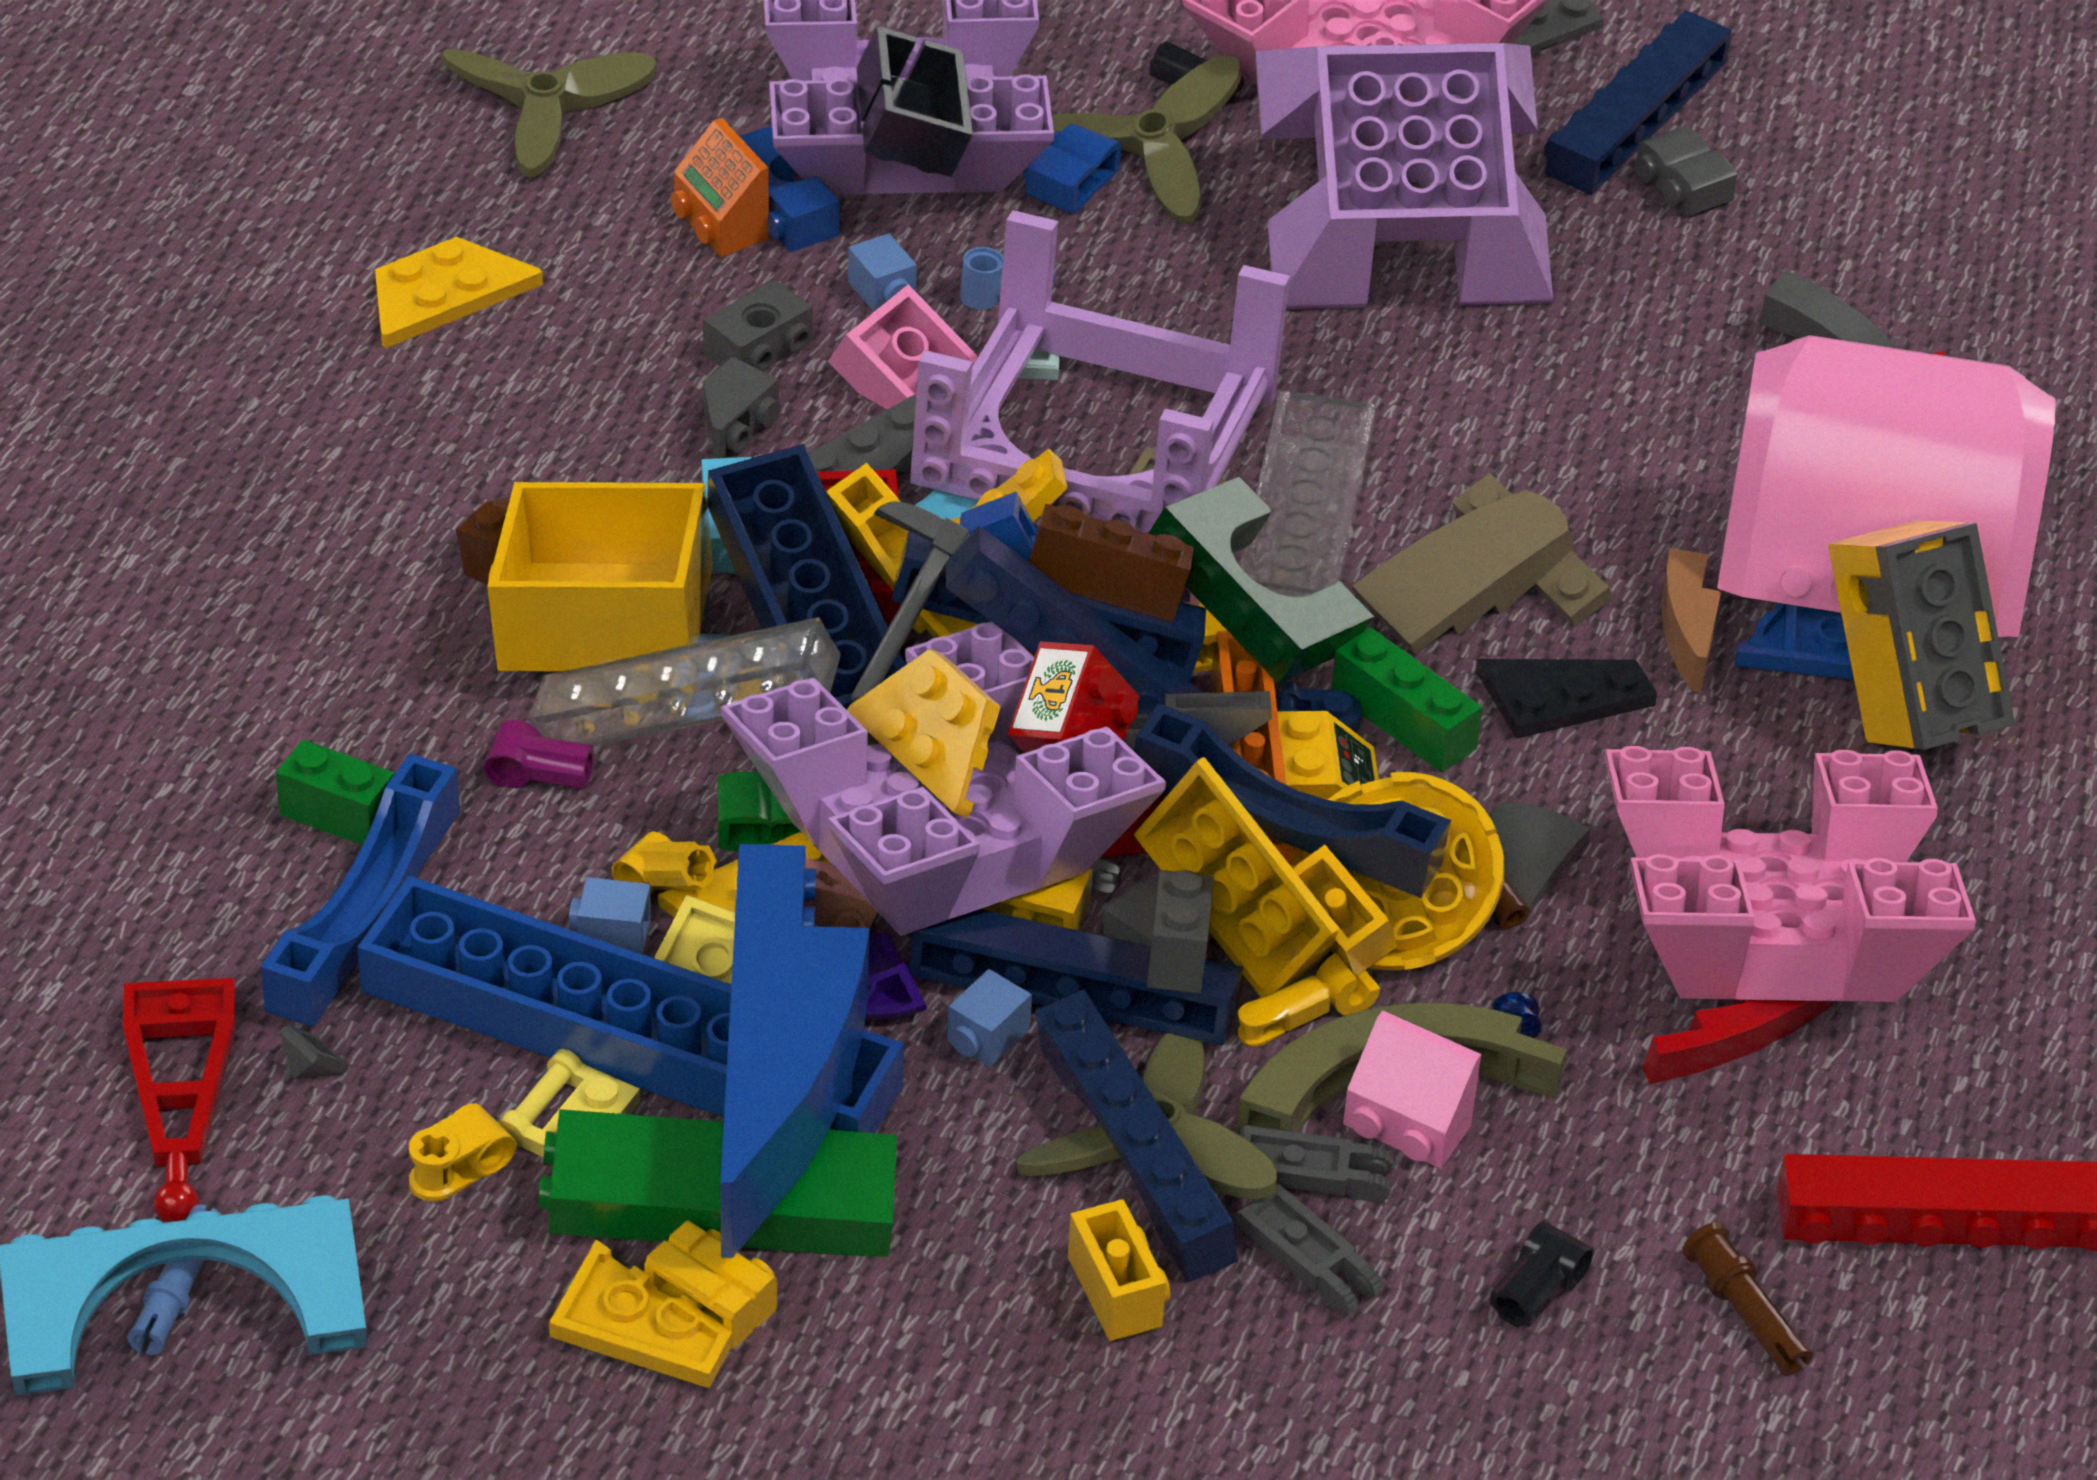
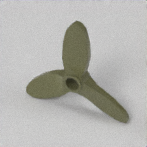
[443,49,656,178]
[1052,55,1241,224]
[1016,1033,1277,1200]

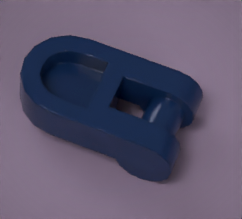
[1274,681,1362,732]

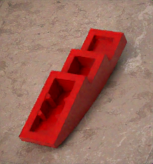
[1642,999,1834,1085]

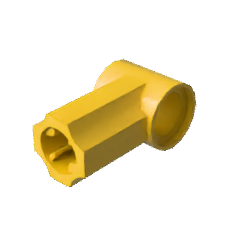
[612,831,717,895]

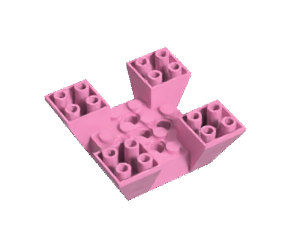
[1182,0,1550,146]
[1605,746,1976,1002]

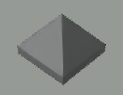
[280,1026,349,1079]

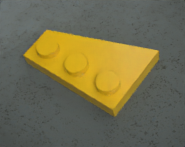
[549,1240,732,1388]

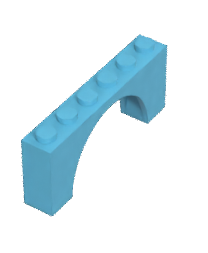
[0,1196,367,1396]

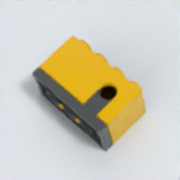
[1828,520,2015,750]

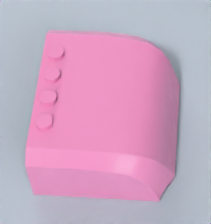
[1717,335,2056,637]

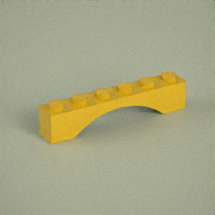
[826,463,1035,657]

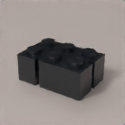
[856,26,973,177]

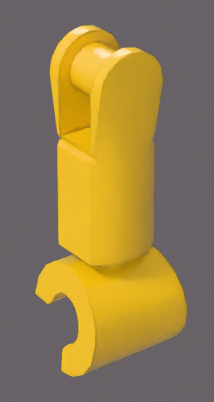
[1238,953,1380,1047]

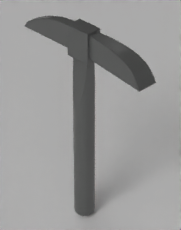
[851,501,970,702]

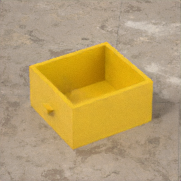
[487,482,713,672]

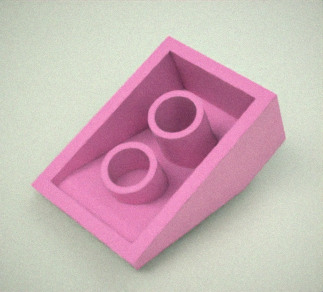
[828,285,978,409]

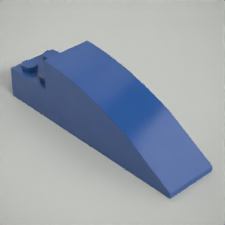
[720,844,869,1258]

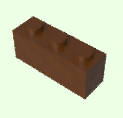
[1028,504,1194,623]

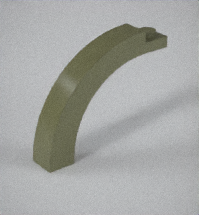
[1236,1003,1567,1134]

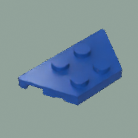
[1734,602,1854,680]

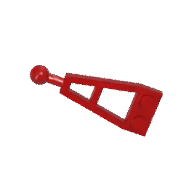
[123,978,236,1223]

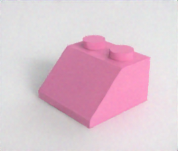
[1343,1010,1481,1169]

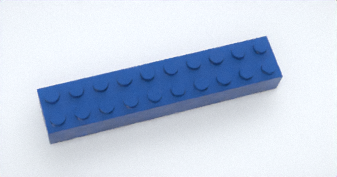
[357,876,904,1133]

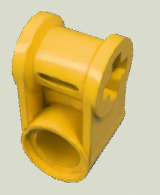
[409,1103,517,1202]

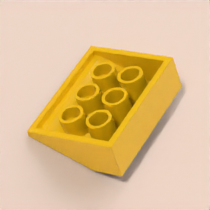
[1134,757,1340,998]

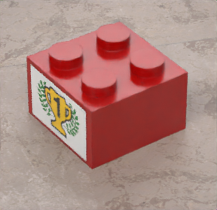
[1007,641,1140,753]

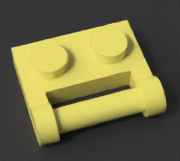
[498,1049,641,1157]

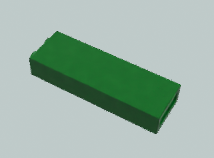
[538,1109,897,1257]

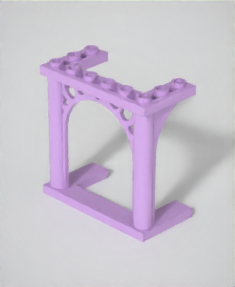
[910,210,1290,533]

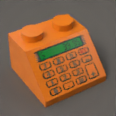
[671,118,769,257]

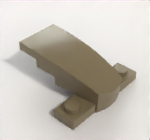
[1352,473,1613,654]

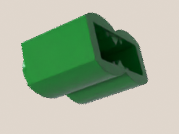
[717,771,801,852]

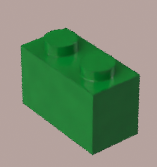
[276,739,395,845]

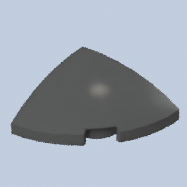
[1490,802,1591,911]

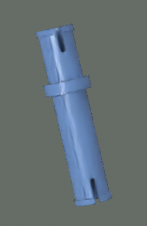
[127,1205,222,1355]

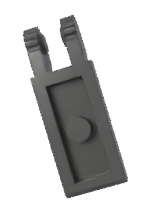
[1240,1125,1395,1203]
[1235,1184,1384,1317]

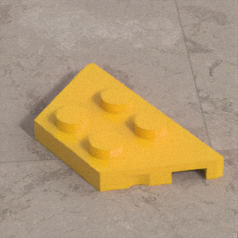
[375,237,543,348]
[847,648,1000,819]

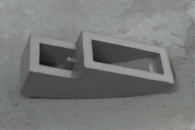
[1760,270,1898,349]

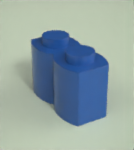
[1023,123,1121,214]

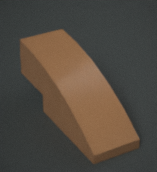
[1661,547,1721,693]

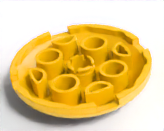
[1292,772,1504,971]

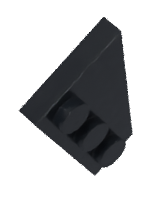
[1476,659,1657,739]

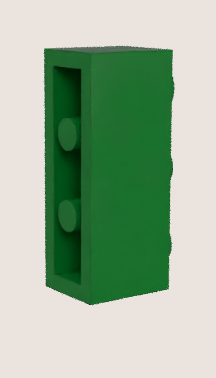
[1331,627,1483,773]

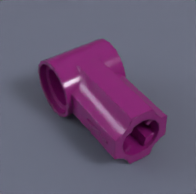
[483,720,594,789]

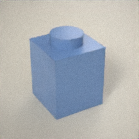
[848,233,917,312]
[569,877,651,954]
[947,969,1032,1067]

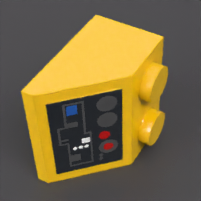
[1277,711,1379,800]

